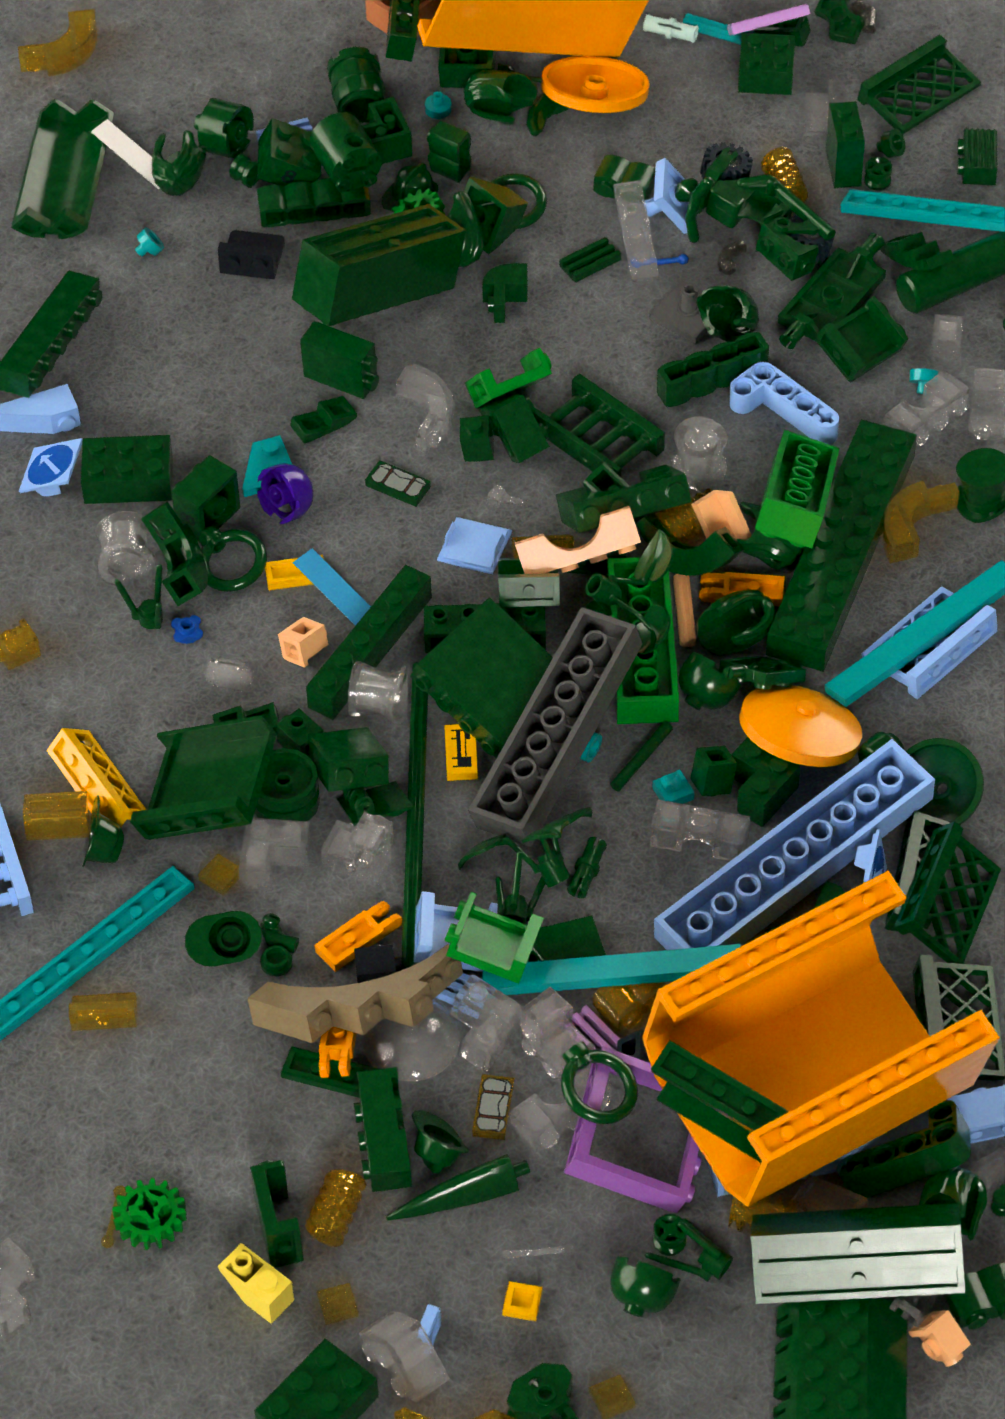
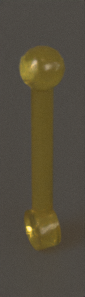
[101,1186,126,1248]

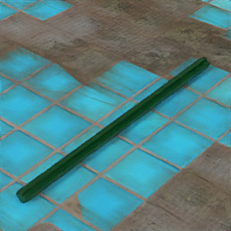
[401,662,428,970]

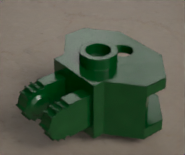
[507,1363,579,1419]

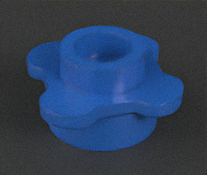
[171,615,203,644]

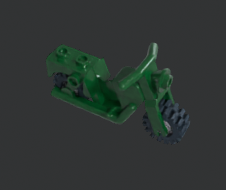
[675,142,836,281]

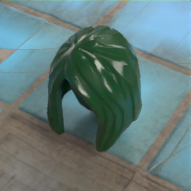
[464,70,538,125]
[151,130,206,196]
[447,191,484,267]
[696,285,759,342]
[736,501,805,569]
[696,590,775,656]
[919,1166,987,1241]

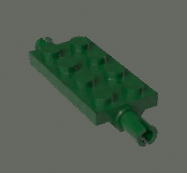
[778,233,886,349]

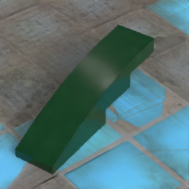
[880,232,955,270]

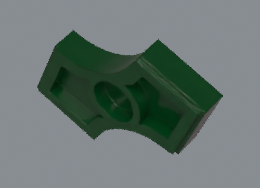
[814,0,865,44]

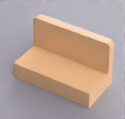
[691,490,752,540]

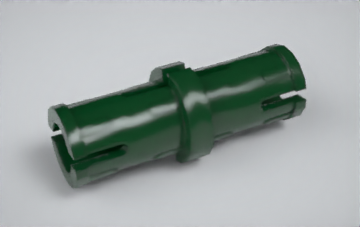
[567,837,607,898]

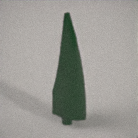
[386,1154,531,1221]

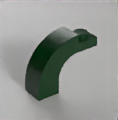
[141,501,208,606]
[636,513,745,576]

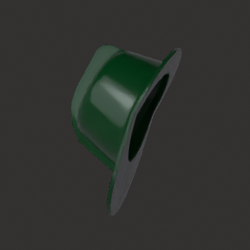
[381,162,438,212]
[82,795,124,867]
[185,911,262,967]
[412,1110,469,1173]

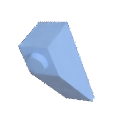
[0,384,81,434]

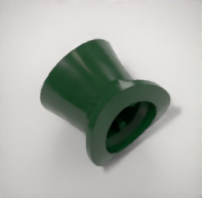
[955,448,1005,523]

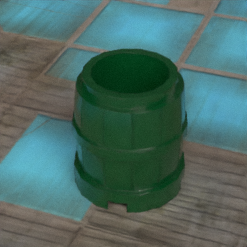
[327,47,385,123]

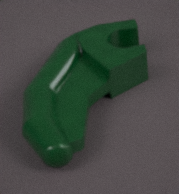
[526,93,568,136]

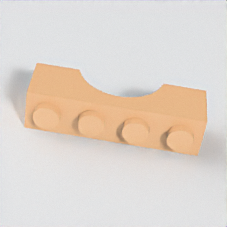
[515,506,641,574]

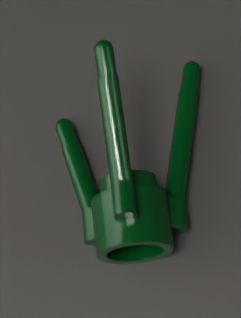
[114,564,163,629]
[495,851,546,924]
[645,1219,733,1282]

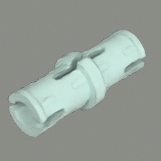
[643,14,699,43]

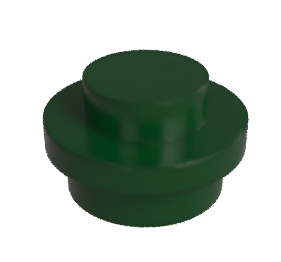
[260,945,293,977]

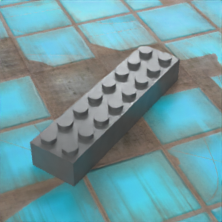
[468,607,642,848]

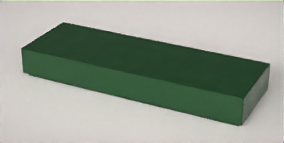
[281,1046,380,1098]

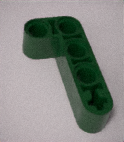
[837,1100,971,1200]

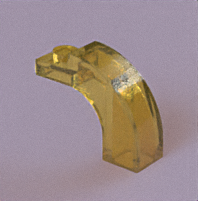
[18,9,98,77]
[882,481,959,564]

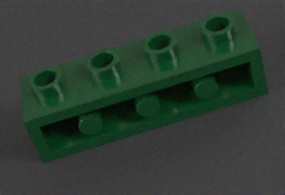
[424,603,546,653]

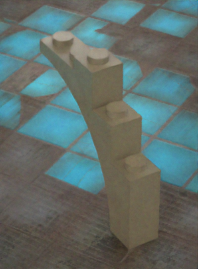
[247,944,463,1043]

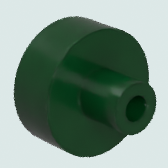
[876,129,905,158]

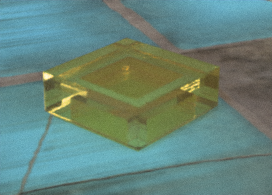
[198,854,243,896]
[317,1283,359,1325]
[589,1374,635,1419]

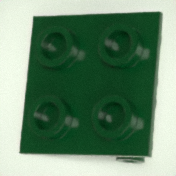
[337,781,413,826]

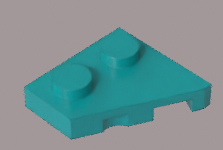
[242,435,292,497]

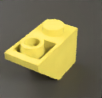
[218,1243,294,1323]

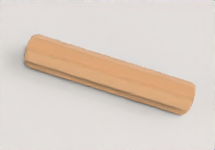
[673,574,696,648]

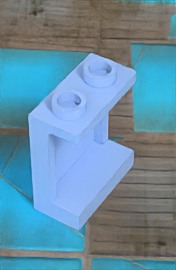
[414,891,498,972]

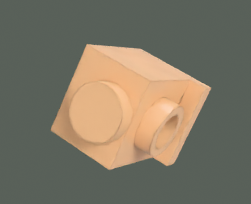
[278,617,329,668]
[908,1310,971,1367]

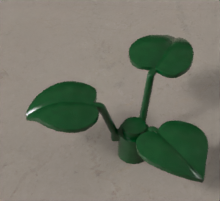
[565,529,674,654]
[458,807,592,888]

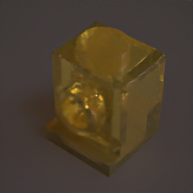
[0,618,41,671]

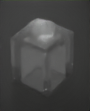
[931,314,963,360]

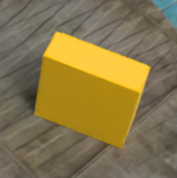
[502,1281,543,1321]

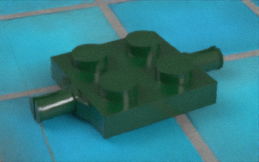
[719,656,806,689]

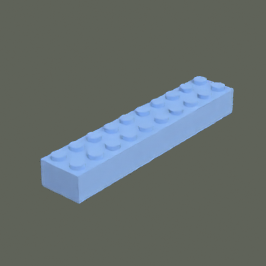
[654,739,935,950]

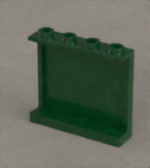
[410,597,553,759]
[130,715,277,840]
[651,1040,788,1163]

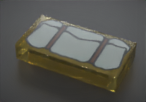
[472,1074,515,1140]

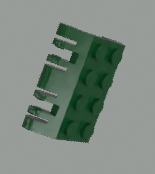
[773,1297,908,1419]

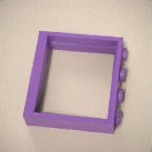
[564,1046,702,1213]

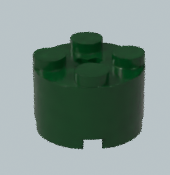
[194,98,254,158]

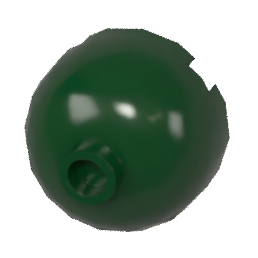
[679,652,741,710]
[610,1256,681,1318]

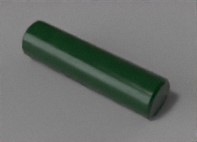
[896,231,1005,314]

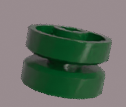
[255,748,320,829]

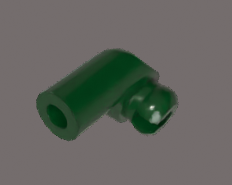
[260,913,299,953]

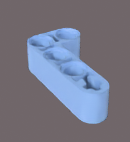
[729,362,839,445]

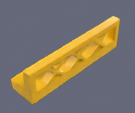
[47,728,146,828]

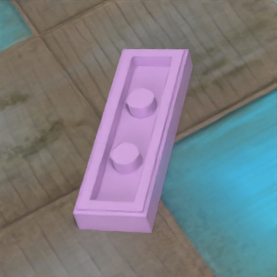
[727,4,810,35]

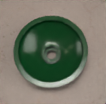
[906,738,984,831]

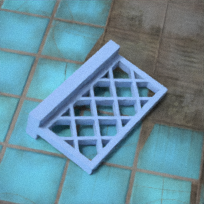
[861,586,997,700]

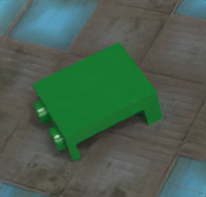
[465,348,552,409]
[445,892,544,984]

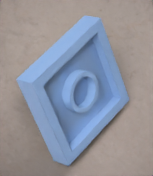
[643,158,689,234]

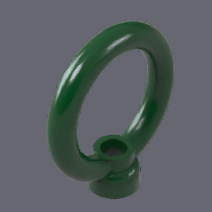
[491,173,547,229]
[198,526,267,592]
[561,1041,638,1124]

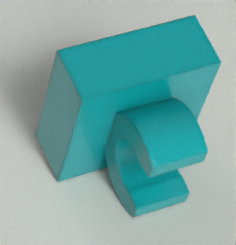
[652,769,695,811]

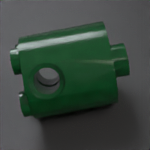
[310,112,382,192]

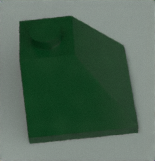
[464,177,529,254]

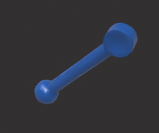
[631,254,689,269]

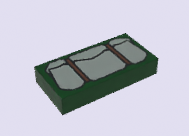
[365,460,431,507]

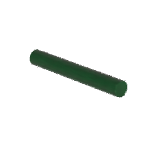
[610,721,673,792]

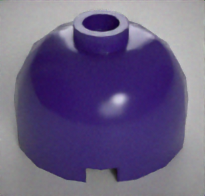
[257,463,313,524]

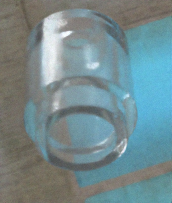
[206,656,253,691]

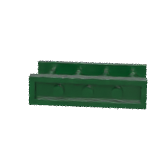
[533,373,665,477]

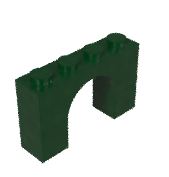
[555,465,692,533]

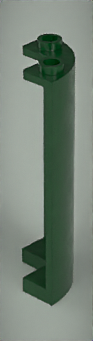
[11,99,114,239]

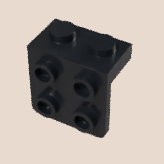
[218,230,285,280]

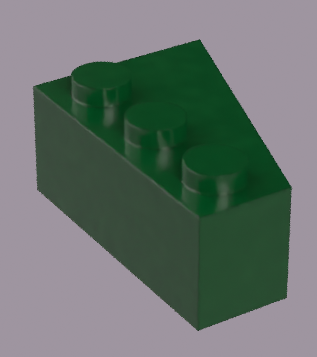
[354,1067,412,1192]

